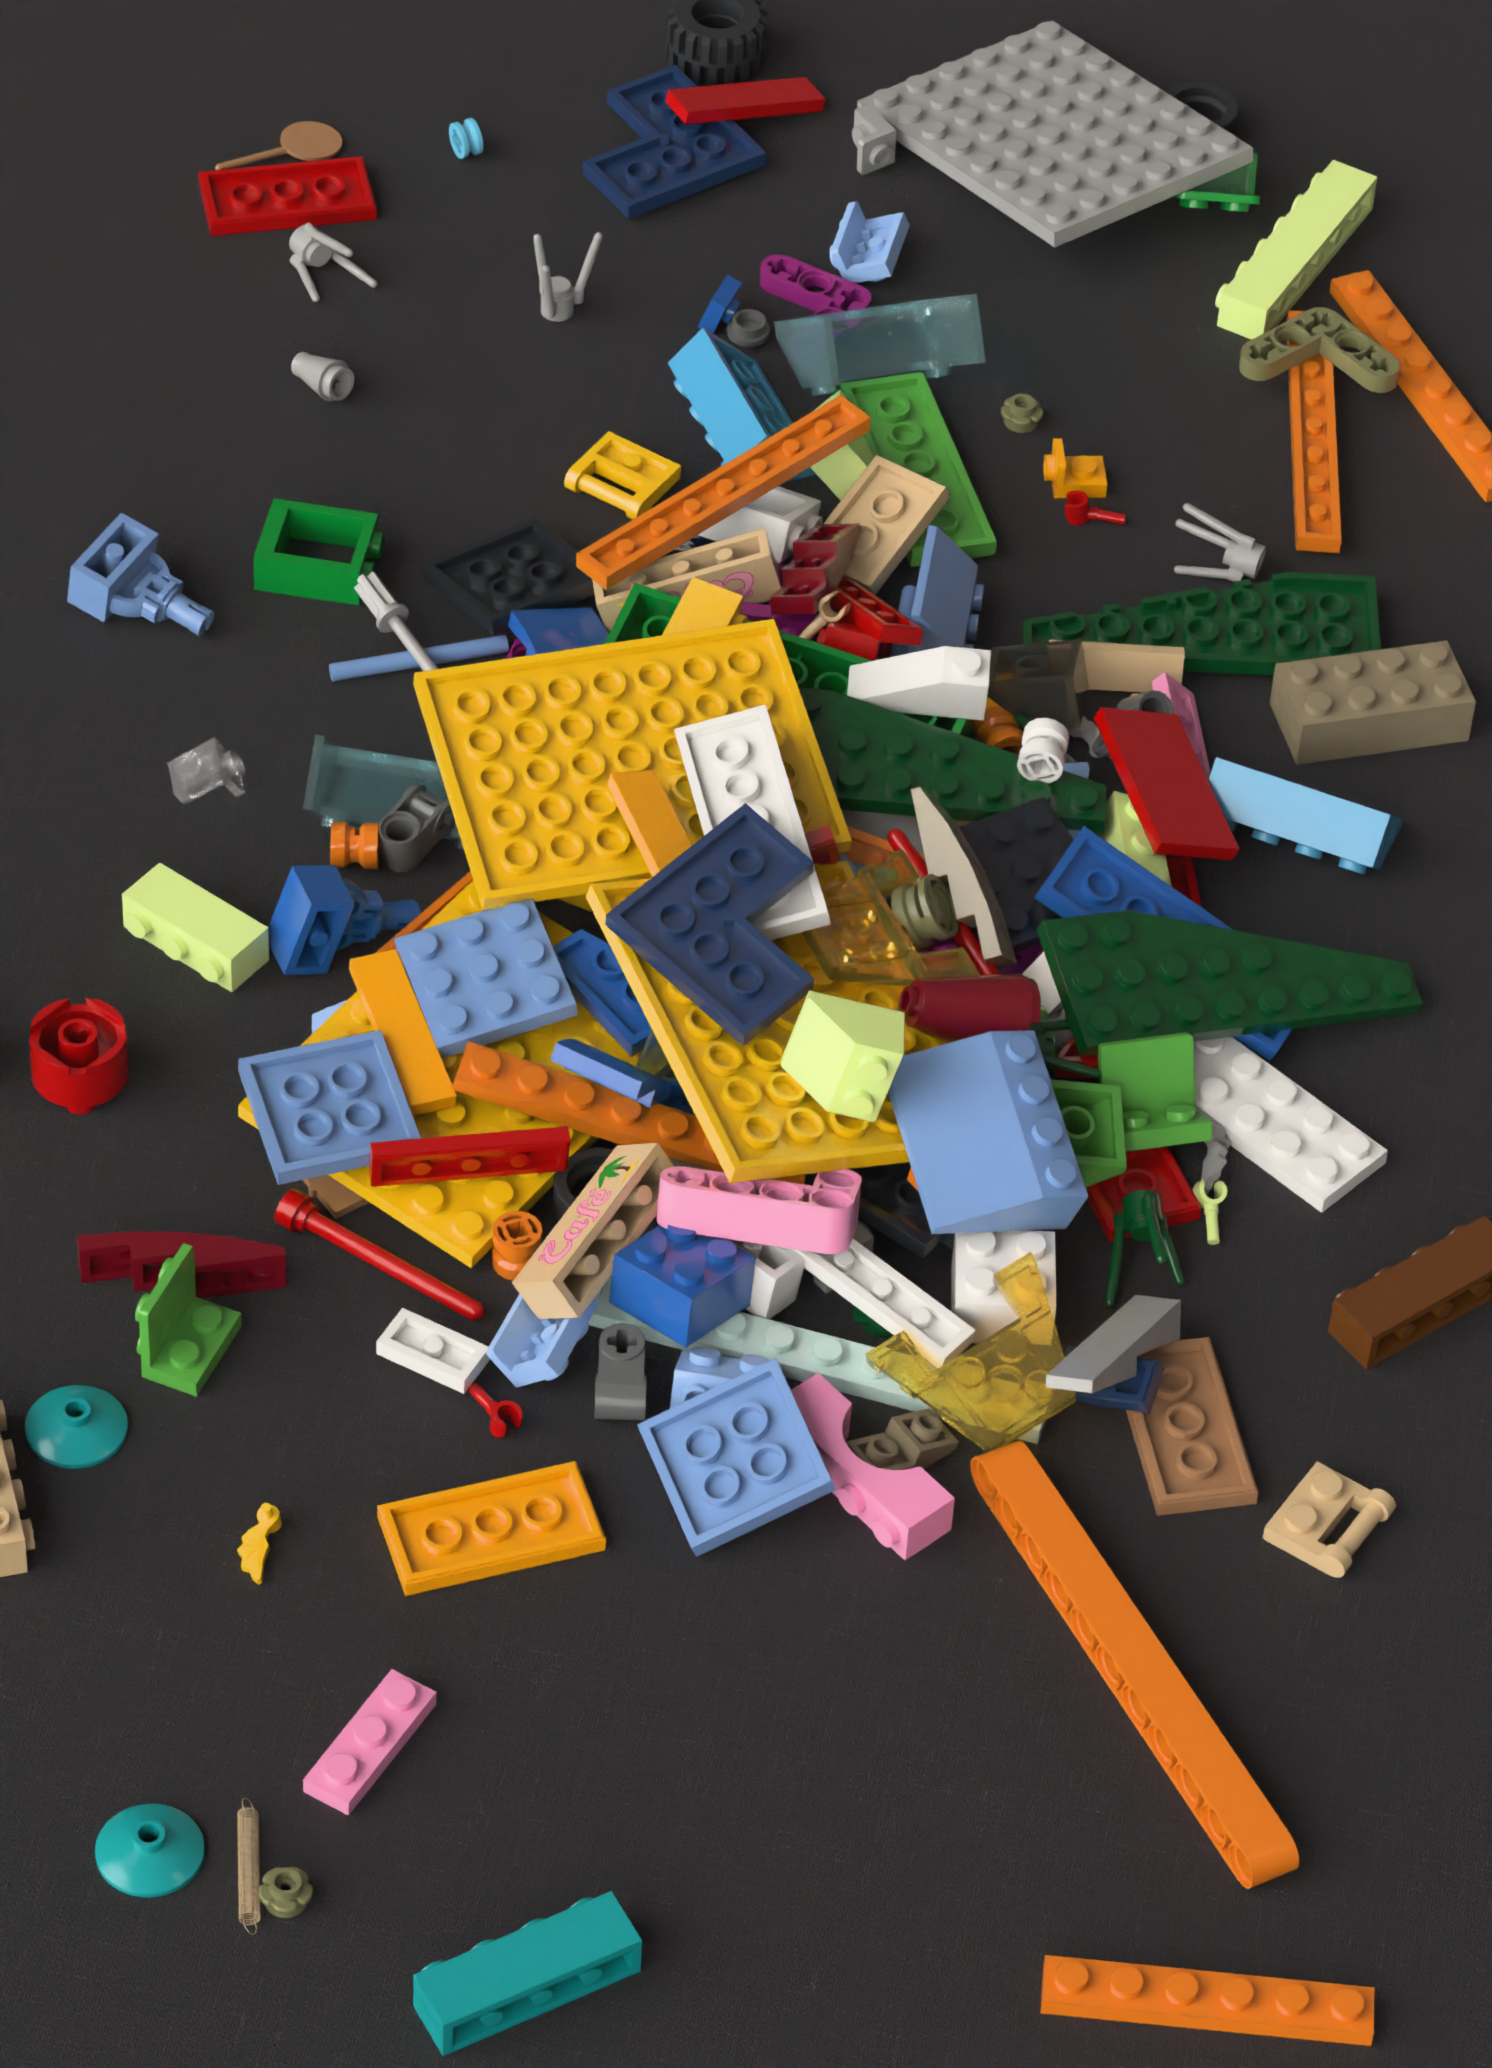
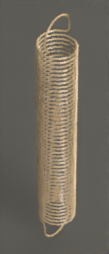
[237,1798,261,1935]

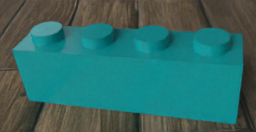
[413,1891,642,2056]

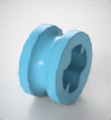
[449,118,483,159]

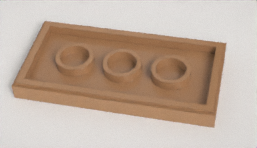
[1126,1337,1258,1516]

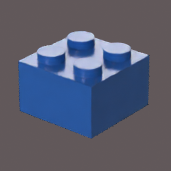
[609,1224,756,1347]

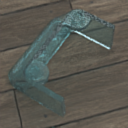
[774,294,986,396]
[303,735,464,850]

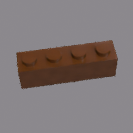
[1328,1215,1492,1370]

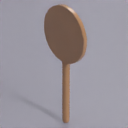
[215,121,342,170]

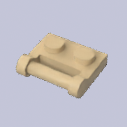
[1263,1461,1396,1578]

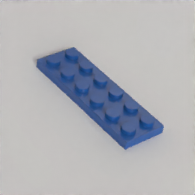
[1034,826,1292,1061]

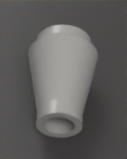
[291,352,354,401]

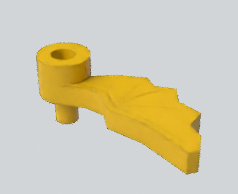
[237,1503,282,1585]

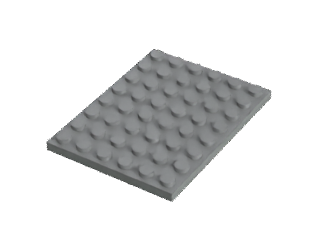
[857,21,1253,248]

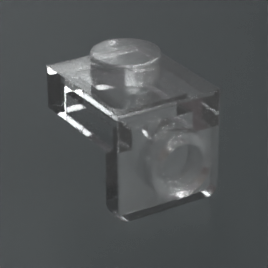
[168,737,245,805]

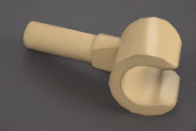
[798,591,851,640]

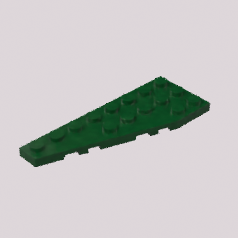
[1021,572,1381,676]
[798,687,1106,833]
[1036,910,1423,1056]

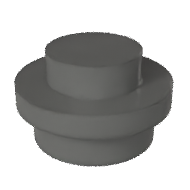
[727,309,770,348]

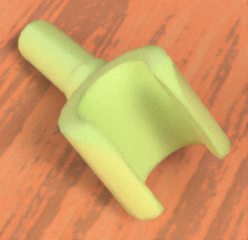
[1192,1179,1228,1245]

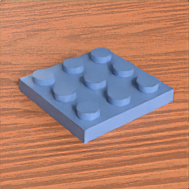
[394,899,578,1059]
[238,1030,421,1185]
[637,1358,837,1557]

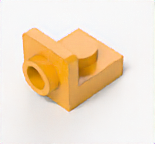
[1043,438,1107,498]

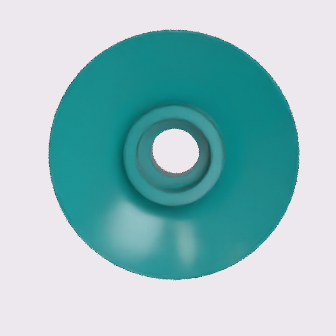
[25,1385,128,1469]
[95,1804,205,1898]

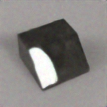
[987,639,1089,731]

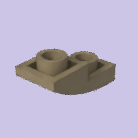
[846,1408,959,1470]

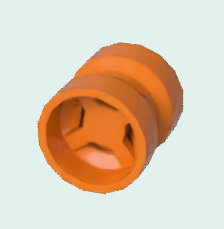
[973,706,1024,755]
[330,821,380,869]
[492,1211,543,1280]

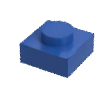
[698,274,742,333]

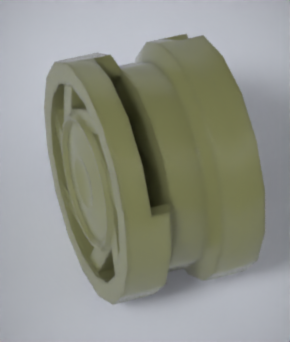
[891,874,959,950]

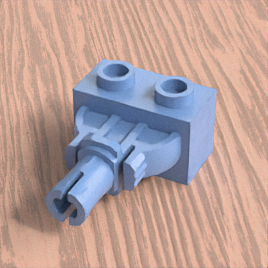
[67,513,215,637]

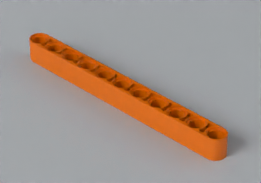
[970,1440,1299,1889]

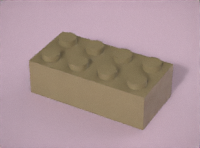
[1270,640,1476,765]

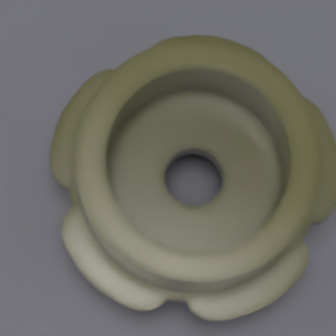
[1001,394,1043,433]
[258,1867,313,1918]

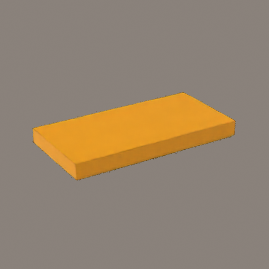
[377,1461,606,1596]

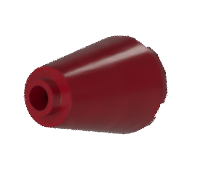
[899,974,1041,1044]

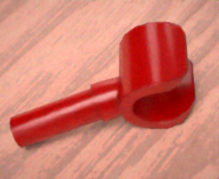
[1064,490,1126,526]
[468,1383,523,1438]

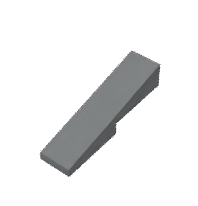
[1046,1295,1181,1393]

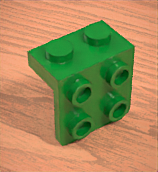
[1173,153,1260,212]

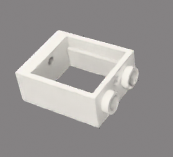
[699,486,822,563]

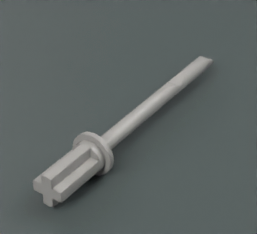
[354,572,438,671]

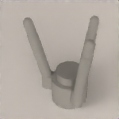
[289,223,378,302]
[533,232,603,322]
[1174,503,1267,582]

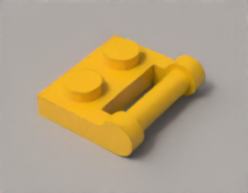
[564,431,681,520]

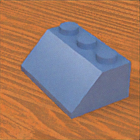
[907,525,985,654]

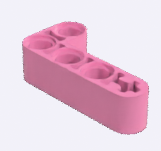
[657,1166,862,1254]

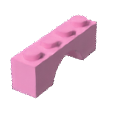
[791,1373,955,1561]

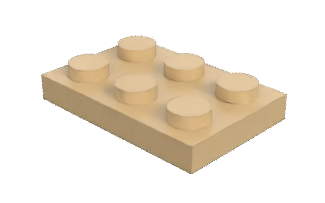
[823,455,950,595]

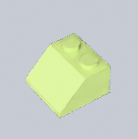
[781,991,905,1122]

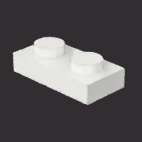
[376,1308,490,1394]

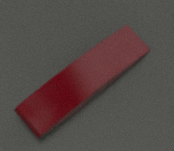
[770,523,860,615]
[77,1231,286,1299]

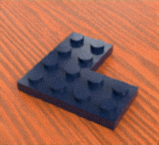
[583,65,767,219]
[605,803,814,1047]

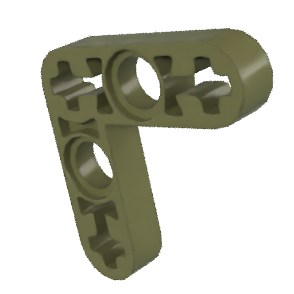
[1239,307,1400,393]

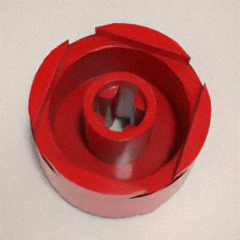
[29,998,129,1115]

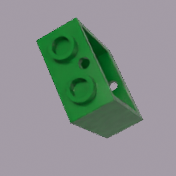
[254,498,385,606]

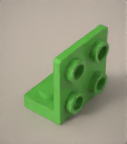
[1098,1032,1212,1152]
[135,1243,242,1397]

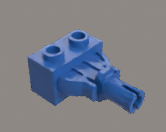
[268,865,421,975]

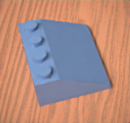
[888,1030,1088,1234]

